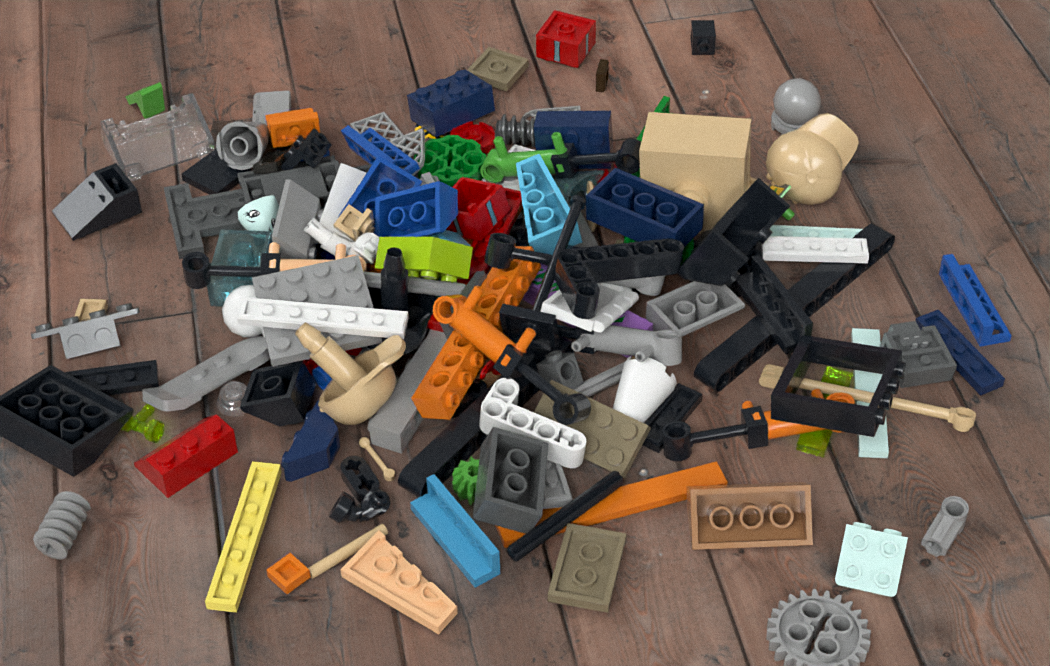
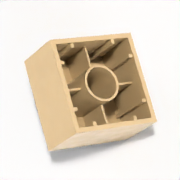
[639,112,752,234]

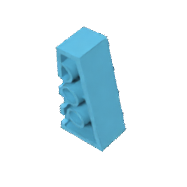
[516,154,582,255]

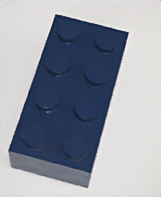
[586,168,704,248]

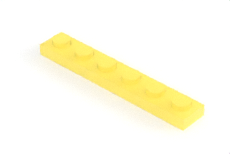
[205,461,282,613]

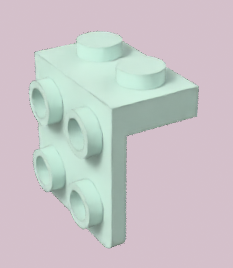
[835,522,908,597]

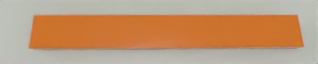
[495,461,728,548]

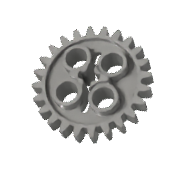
[766,589,871,666]

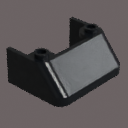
[677,178,790,287]

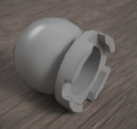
[771,78,821,135]

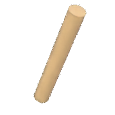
[308,524,388,579]

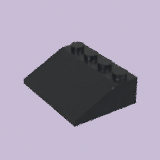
[0,365,134,477]

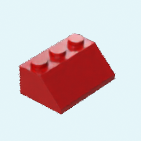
[134,414,238,498]

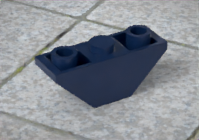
[281,400,340,482]

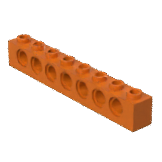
[411,246,542,420]

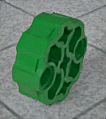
[414,135,486,187]

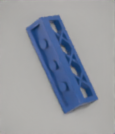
[341,125,420,174]
[939,254,1012,347]

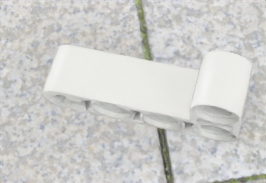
[479,378,587,468]

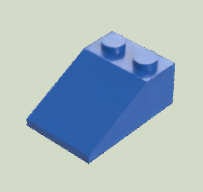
[338,155,422,234]

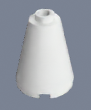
[613,356,677,423]

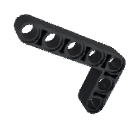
[554,239,684,319]

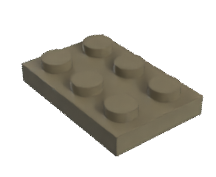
[548,523,627,613]

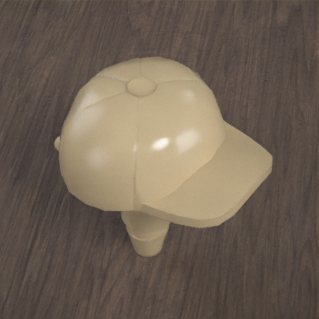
[766,113,859,205]
[295,322,406,425]

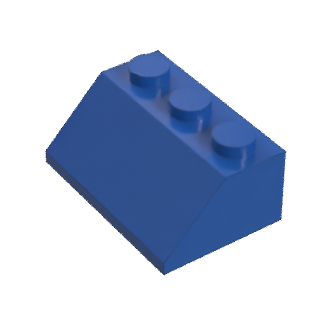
[375,181,458,237]

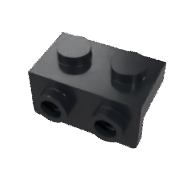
[280,128,331,171]

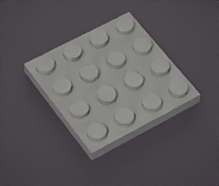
[252,255,382,367]

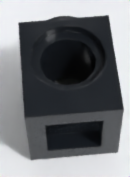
[690,20,716,55]

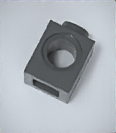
[536,350,584,390]

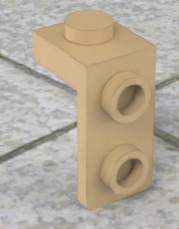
[333,204,375,241]

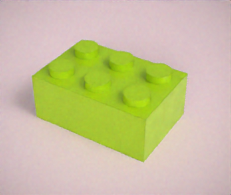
[375,237,473,283]

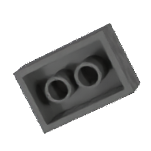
[472,427,548,534]

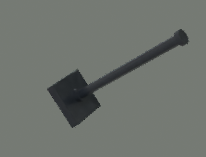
[499,195,587,353]

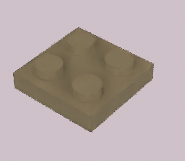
[467,47,529,91]

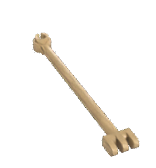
[759,364,976,432]

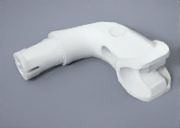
[304,218,379,265]

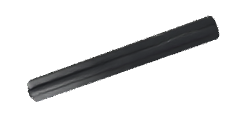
[506,471,624,562]

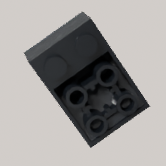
[52,163,142,241]

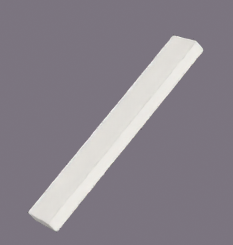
[237,297,409,339]

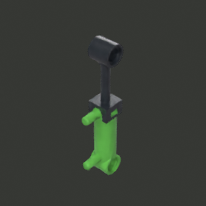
[480,132,641,183]

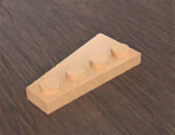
[341,530,458,634]

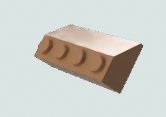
[686,482,813,550]

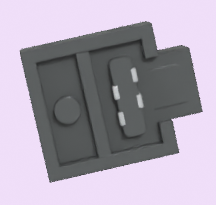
[880,321,957,388]

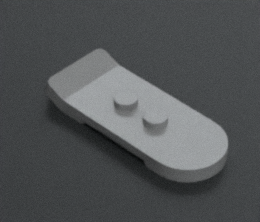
[142,336,270,411]

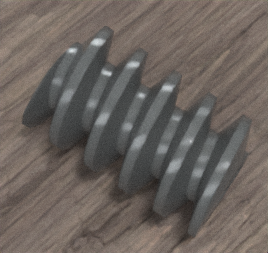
[495,114,536,148]

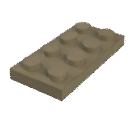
[534,380,651,479]

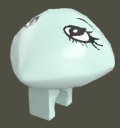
[238,195,279,238]

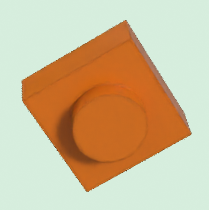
[266,553,311,594]

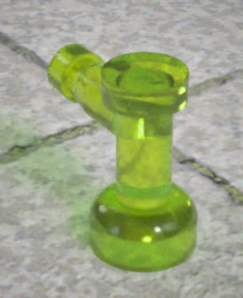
[121,404,164,443]

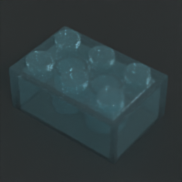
[207,230,273,307]

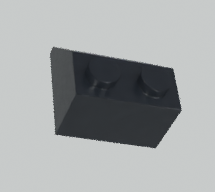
[240,360,316,427]

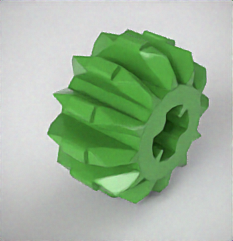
[452,456,479,505]

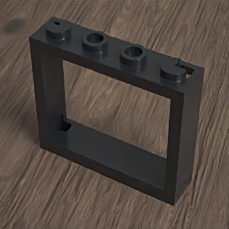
[771,335,906,437]

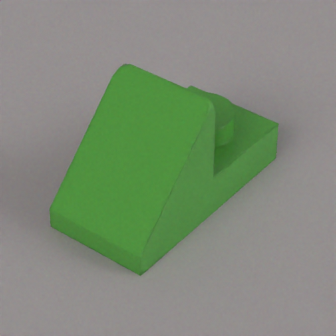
[125,82,165,119]

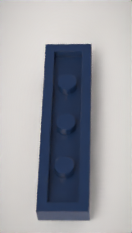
[916,310,1005,396]

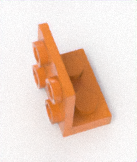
[265,108,320,148]

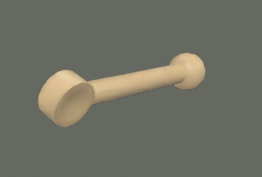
[359,437,395,481]

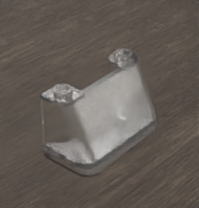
[100,93,215,181]

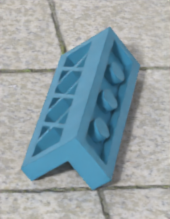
[410,474,500,588]

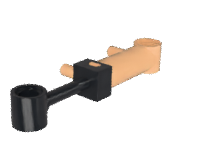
[182,242,366,289]

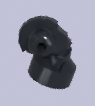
[328,488,390,523]

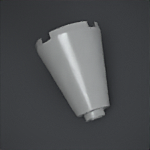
[216,121,270,170]

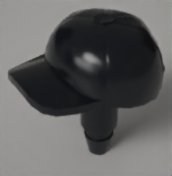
[367,247,436,354]

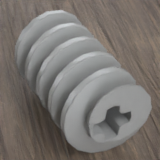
[33,491,91,560]

